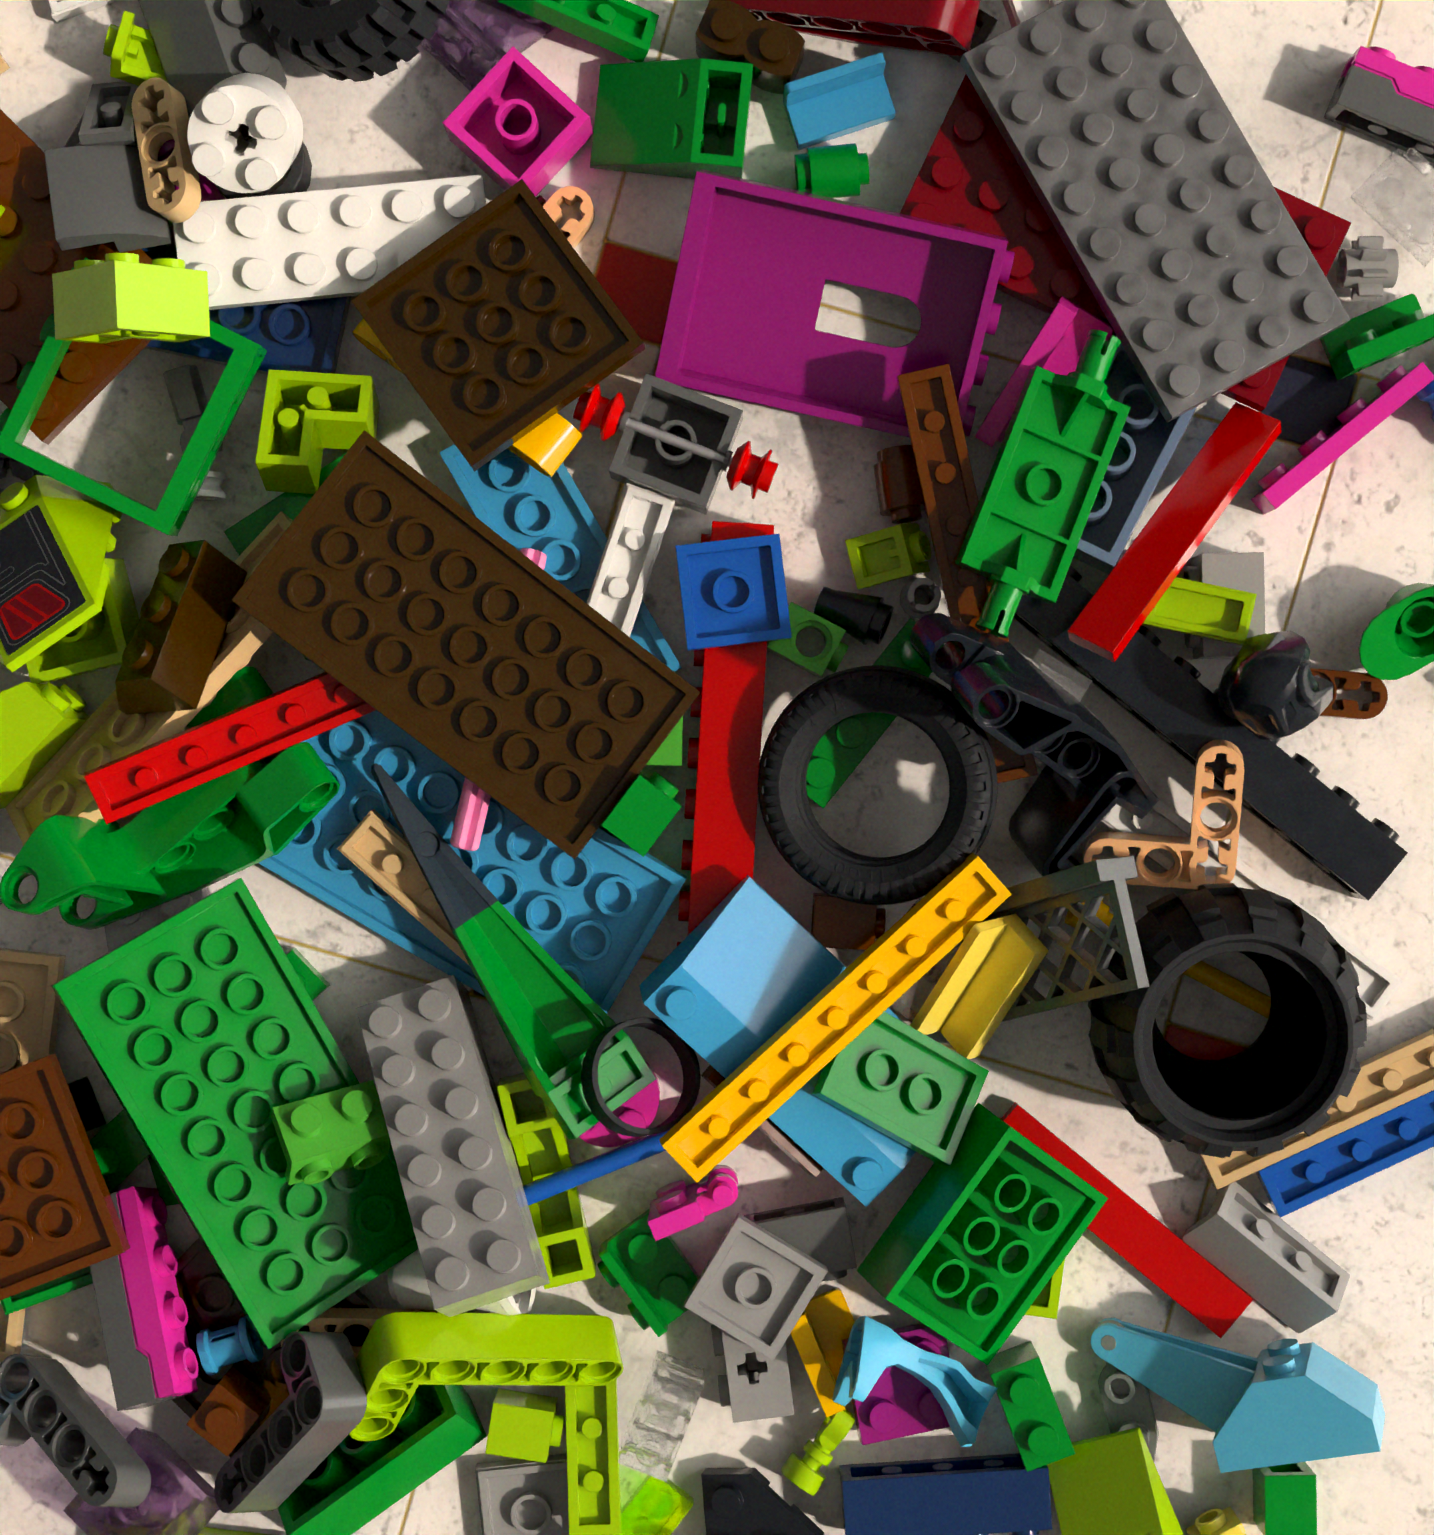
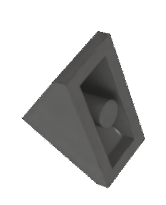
[64,81,139,147]

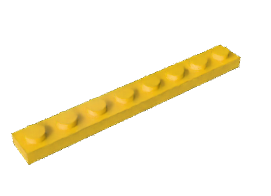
[659,853,1012,1183]

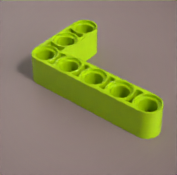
[349,1311,624,1442]

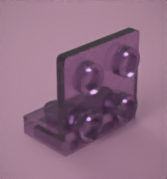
[420,0,556,92]

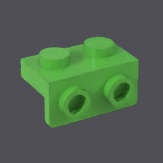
[271,1080,391,1185]

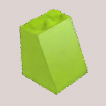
[0,682,90,809]

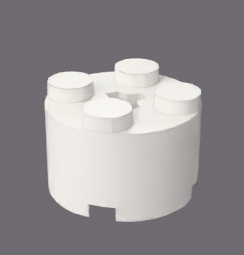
[187,73,303,193]

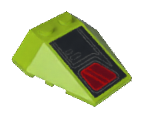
[0,475,122,673]

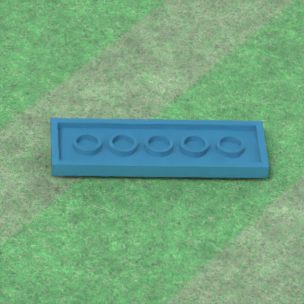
[439,444,682,672]

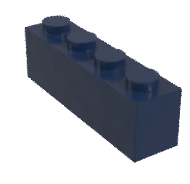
[839,1453,1052,1535]

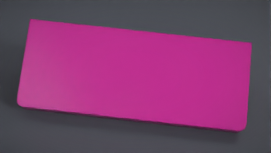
[974,296,1113,447]

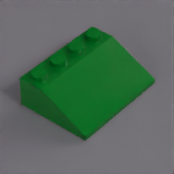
[856,1103,1108,1365]

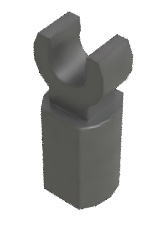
[163,365,223,453]

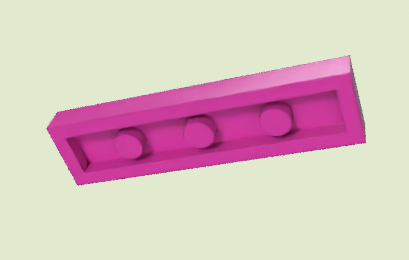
[1251,362,1434,515]

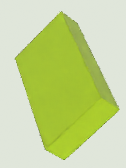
[1142,577,1257,646]

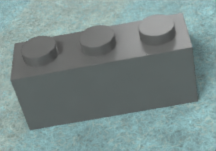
[138,0,287,119]

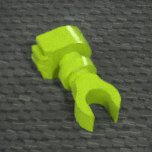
[781,1409,856,1496]

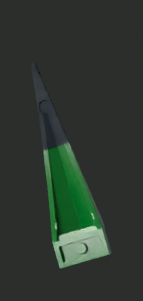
[371,763,656,1140]

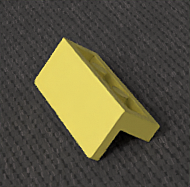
[910,914,1049,1059]

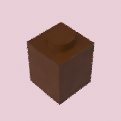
[811,893,886,950]
[186,1366,272,1457]

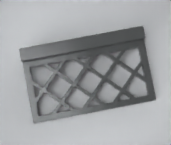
[982,856,1150,1022]

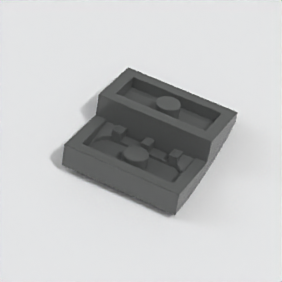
[44,145,171,253]

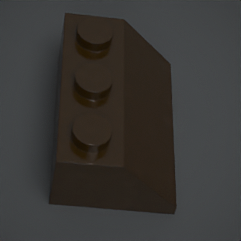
[115,540,248,715]

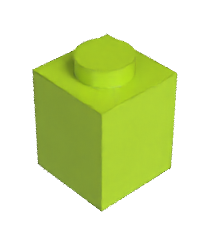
[485,1388,565,1463]

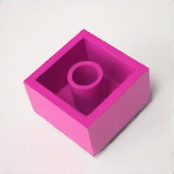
[442,46,593,197]

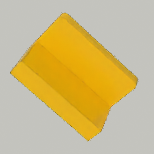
[791,1288,855,1418]

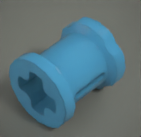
[196,1316,263,1376]

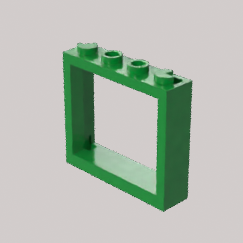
[0,257,267,536]

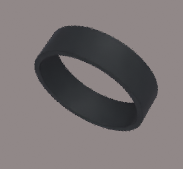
[581,1017,701,1137]

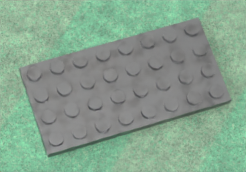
[960,0,1351,423]

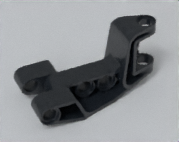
[910,613,1159,877]

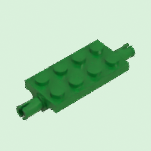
[955,329,1131,638]

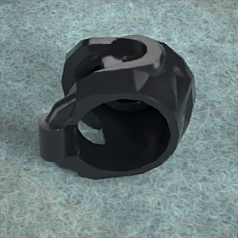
[1218,631,1333,740]

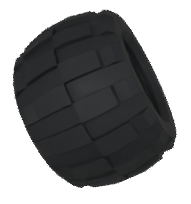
[1087,883,1367,1158]

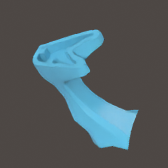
[833,1316,998,1447]

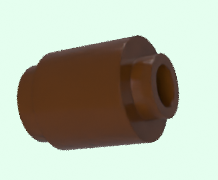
[873,445,925,524]

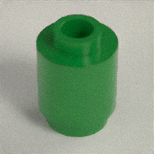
[794,143,869,198]

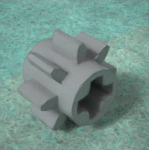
[1336,236,1399,301]

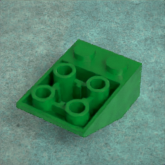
[590,58,753,179]

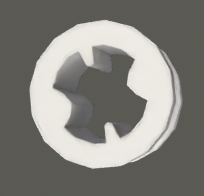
[195,470,226,501]

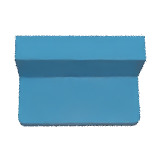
[783,53,896,150]

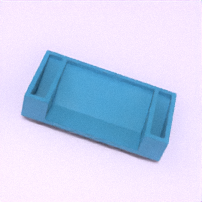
[639,875,916,1207]

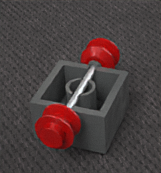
[573,373,779,515]

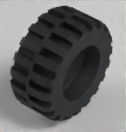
[250,0,449,82]

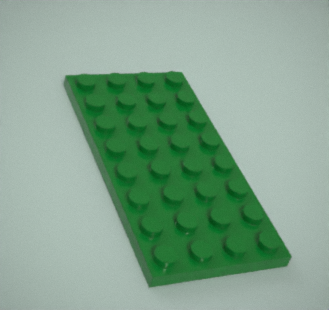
[51,878,419,1350]

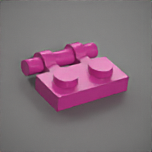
[647,1165,738,1241]

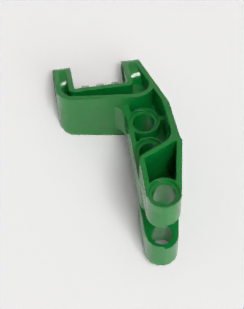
[0,666,340,930]

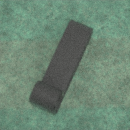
[214,1331,367,1513]
[0,1354,151,1508]

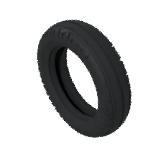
[758,665,998,905]

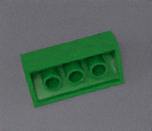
[278,1385,487,1535]

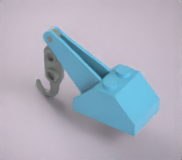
[1091,1318,1385,1473]

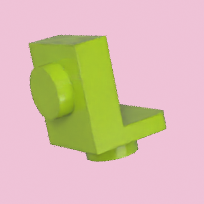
[103,10,167,86]

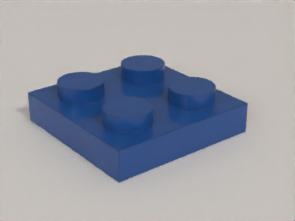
[675,534,792,651]

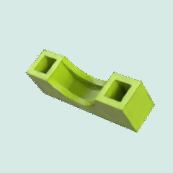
[497,1073,596,1289]

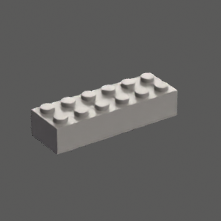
[356,975,550,1317]

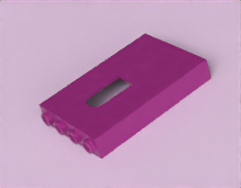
[655,169,1015,438]

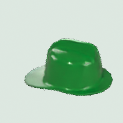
[1358,583,1434,680]

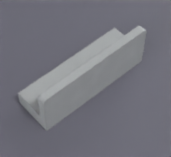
[1182,1181,1350,1333]

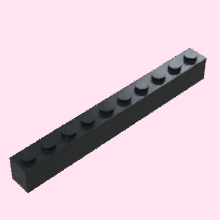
[1013,565,1408,901]

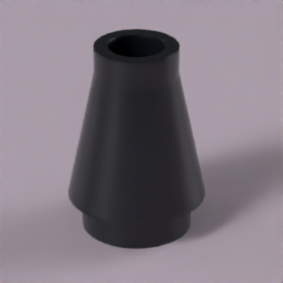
[814,586,894,645]

